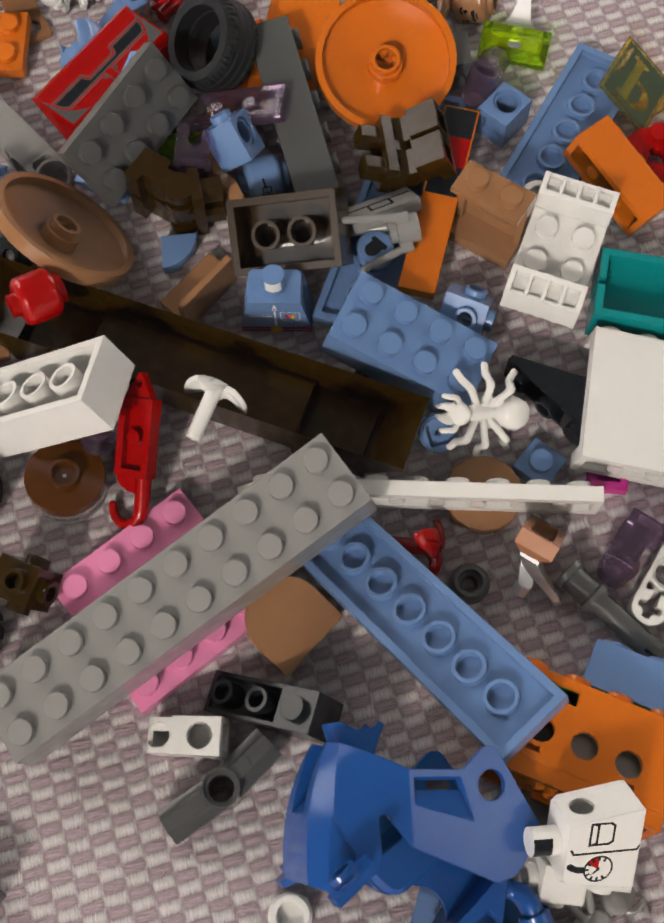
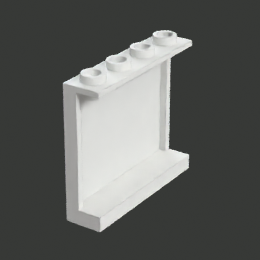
[570,326,664,488]

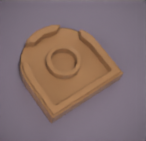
[244,576,343,677]

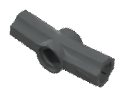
[156,728,283,845]

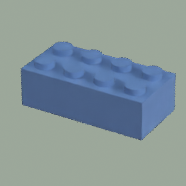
[320,271,498,413]

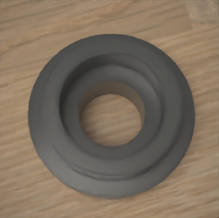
[449,564,490,605]

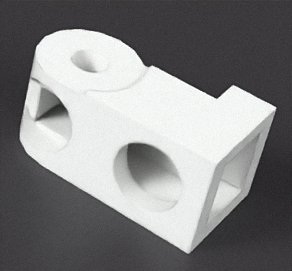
[146,715,231,760]

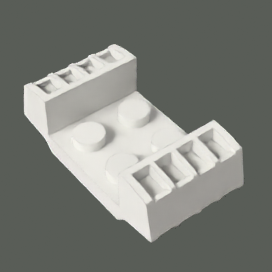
[500,170,620,329]

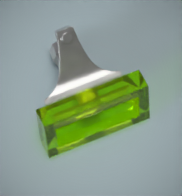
[477,0,552,71]

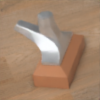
[511,513,567,604]

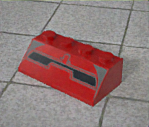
[32,6,170,140]

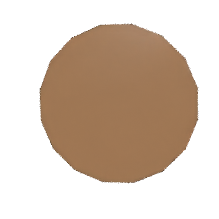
[446,456,521,535]

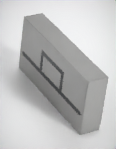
[348,186,422,235]

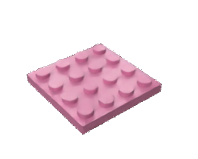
[57,488,247,715]

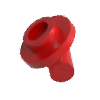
[151,0,185,23]

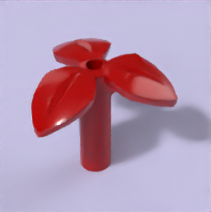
[392,519,446,576]

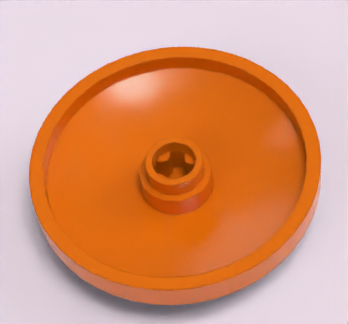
[315,0,457,128]

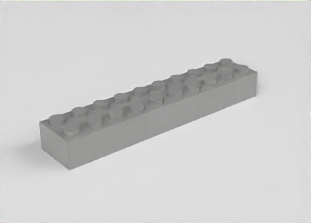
[0,433,377,764]

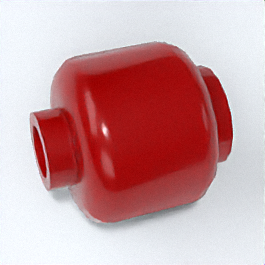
[5,268,69,326]

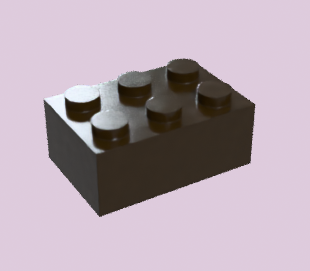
[225,187,354,277]

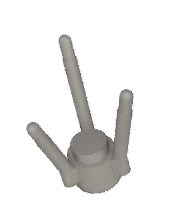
[341,211,422,273]

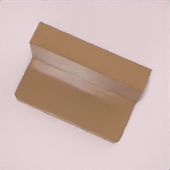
[160,253,237,321]

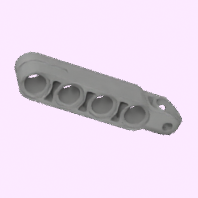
[0,97,75,187]

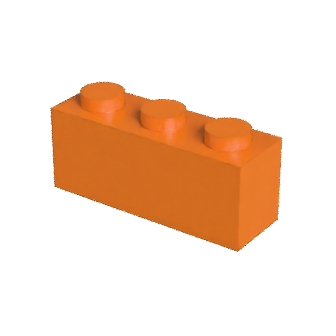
[562,115,664,237]

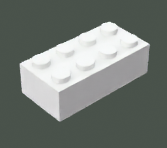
[0,335,135,459]

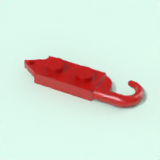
[109,372,162,529]

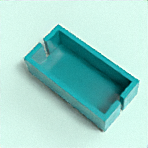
[584,247,664,340]

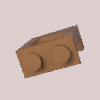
[449,160,537,270]

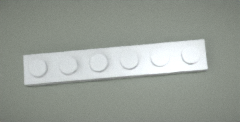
[357,474,604,514]

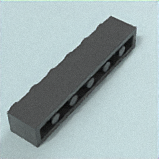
[255,15,351,206]

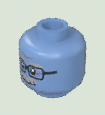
[236,153,290,198]

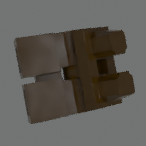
[353,98,457,192]
[124,147,227,235]

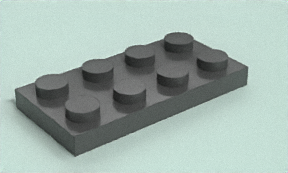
[57,42,198,206]

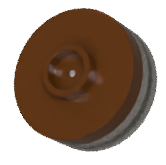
[24,440,108,524]

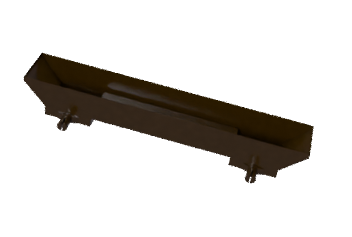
[0,256,430,478]

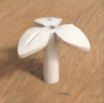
[184,375,248,443]

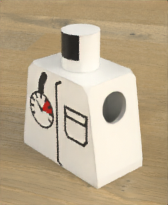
[523,780,646,888]

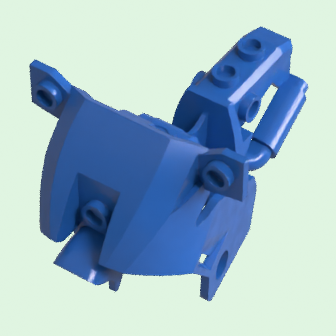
[275,721,555,923]

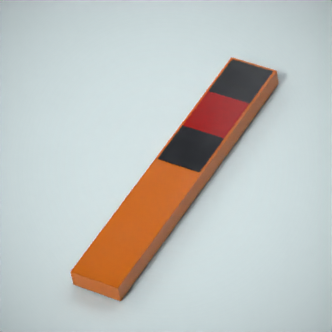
[397,105,480,300]

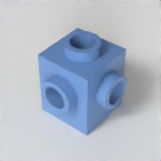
[440,283,498,335]

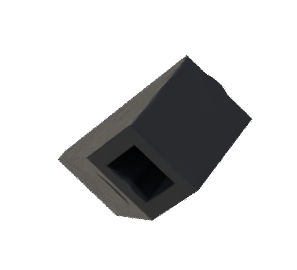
[504,355,586,445]
[203,670,344,745]

